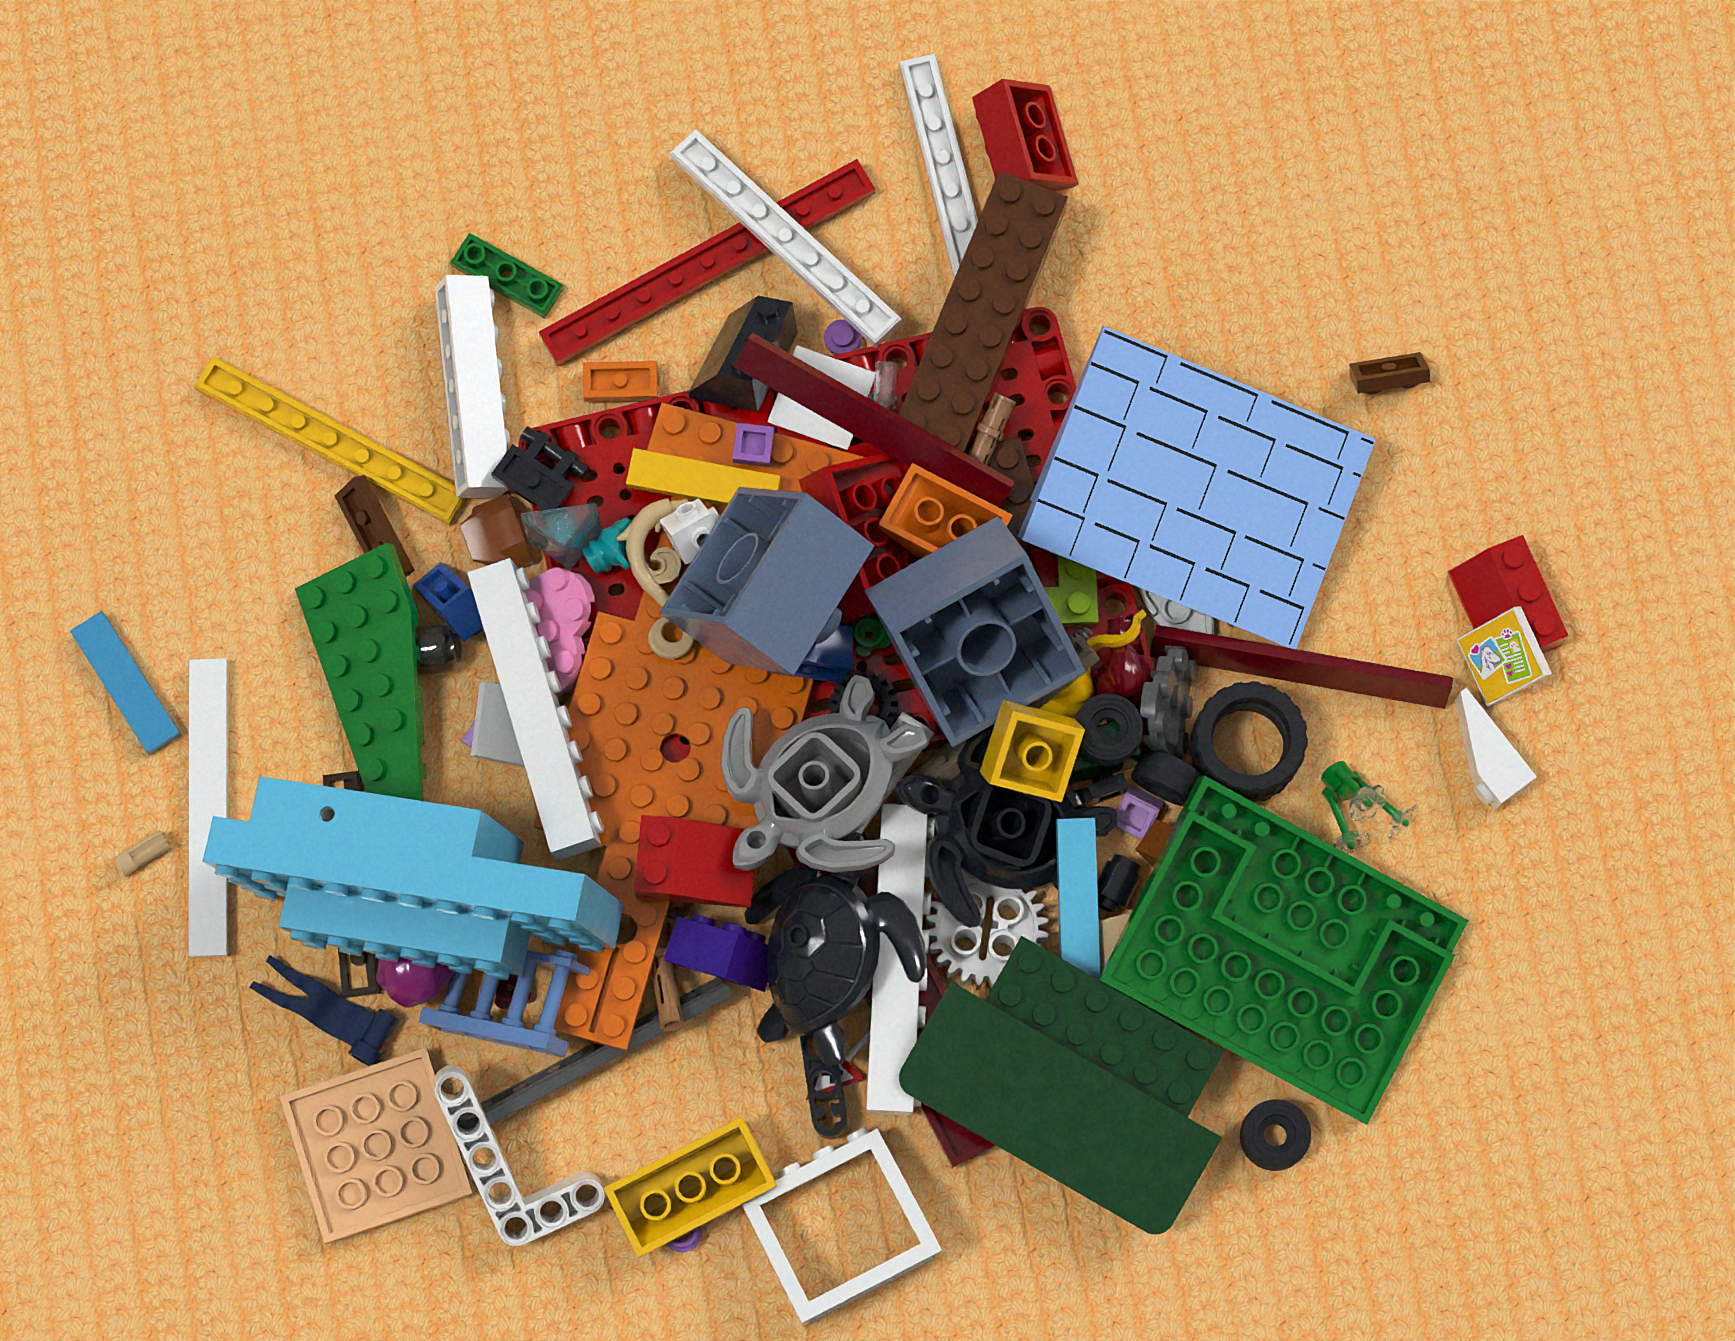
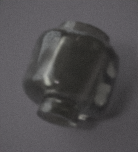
[415,625,462,675]

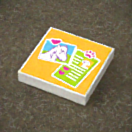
[1456,606,1552,707]

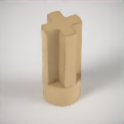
[114,830,171,877]

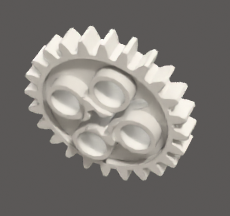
[925,871,1048,990]

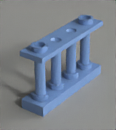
[418,950,590,1058]

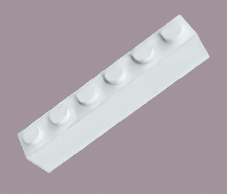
[435,275,510,498]

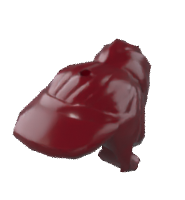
[1093,616,1153,723]

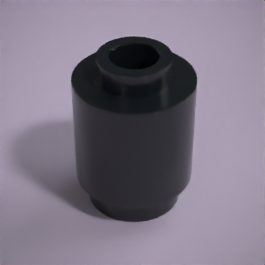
[1097,854,1142,913]

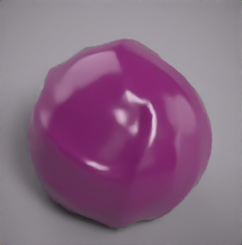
[376,956,454,1008]

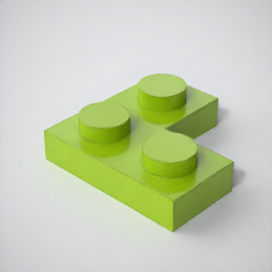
[1044,554,1098,627]

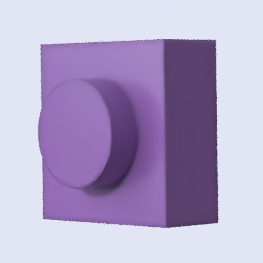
[732,423,774,467]

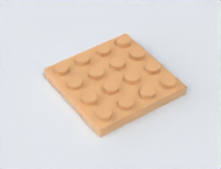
[280,1047,474,1245]

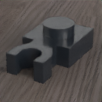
[1065,771,1128,810]

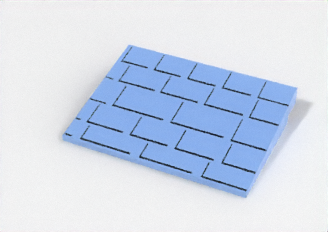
[1018,326,1376,649]

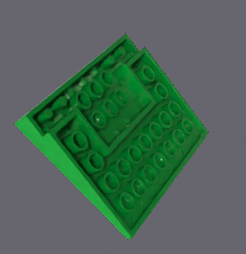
[1099,776,1468,1125]

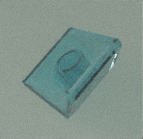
[521,503,602,570]

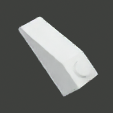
[1455,688,1537,810]

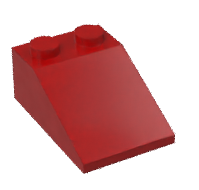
[634,815,755,908]

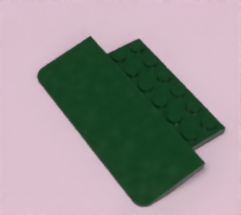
[899,936,1224,1235]

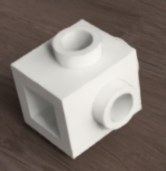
[659,498,720,565]

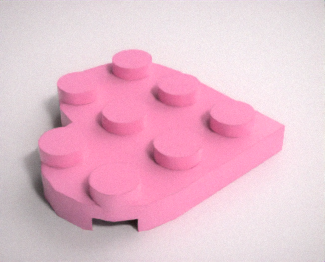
[525,567,595,696]

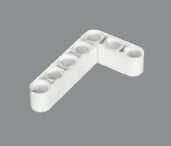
[434,1065,605,1246]

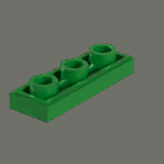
[450,233,564,319]

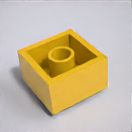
[980,700,1085,802]

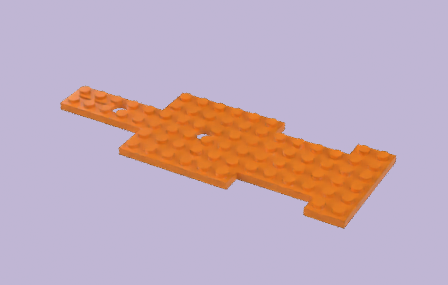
[534,402,865,1052]

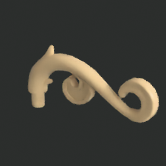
[616,498,695,660]

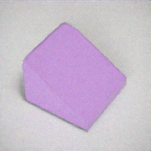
[1116,785,1164,840]

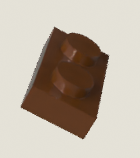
[1349,352,1430,394]

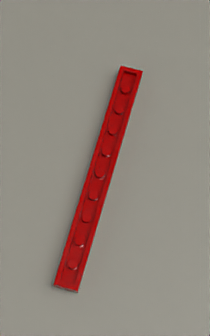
[538,159,875,366]

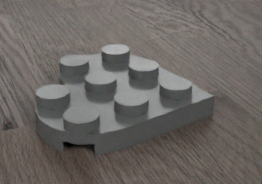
[1140,645,1197,760]

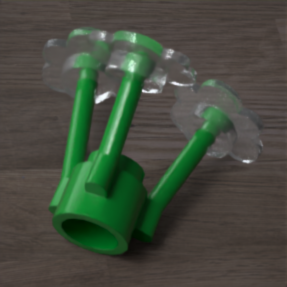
[1321,761,1419,854]

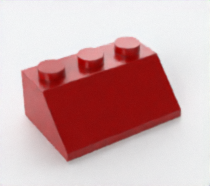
[972,79,1079,192]
[1448,535,1569,653]

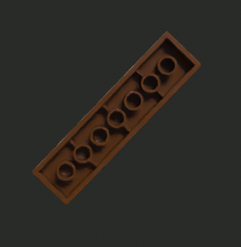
[898,171,1068,454]

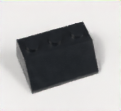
[688,296,798,412]

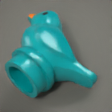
[582,517,632,575]

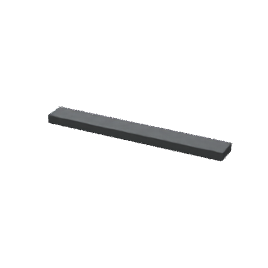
[457,977,733,1129]

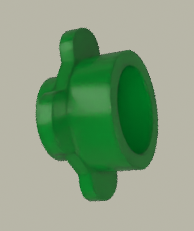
[849,615,891,657]

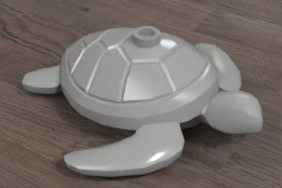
[720,675,929,873]

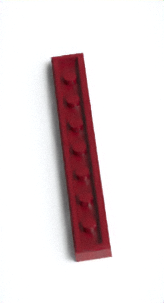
[733,333,1015,508]
[1150,625,1453,709]

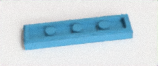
[70,611,181,756]

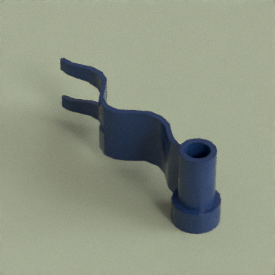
[249,955,399,1066]

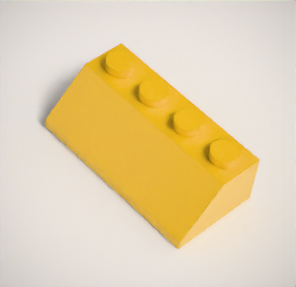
[603,1116,777,1258]

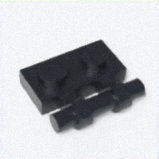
[491,426,590,518]

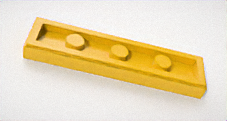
[626,448,781,506]

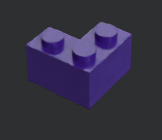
[664,914,768,992]

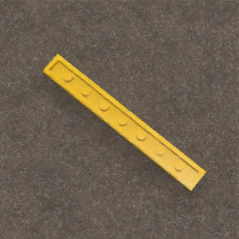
[194,356,466,526]

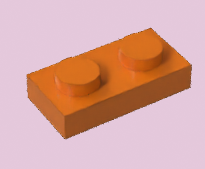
[583,361,658,402]

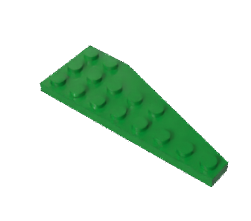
[295,543,426,801]

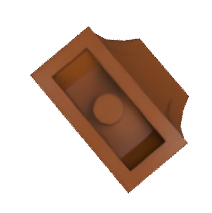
[460,494,534,569]

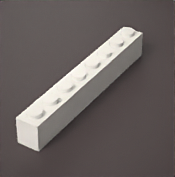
[467,558,604,861]
[866,804,935,1116]

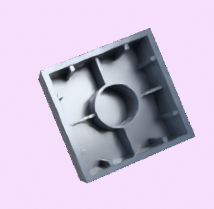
[659,487,874,676]
[864,516,1086,747]

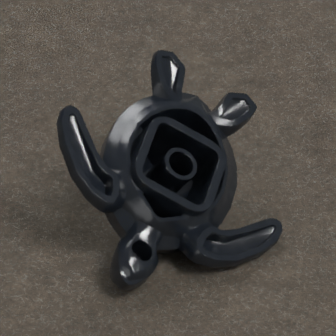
[896,724,1117,928]
[744,832,927,1066]

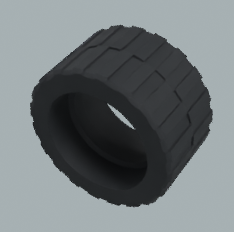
[1189,681,1308,803]

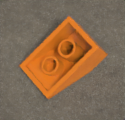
[878,463,1013,559]

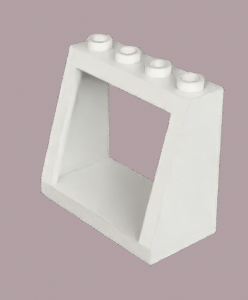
[742,1127,942,1327]

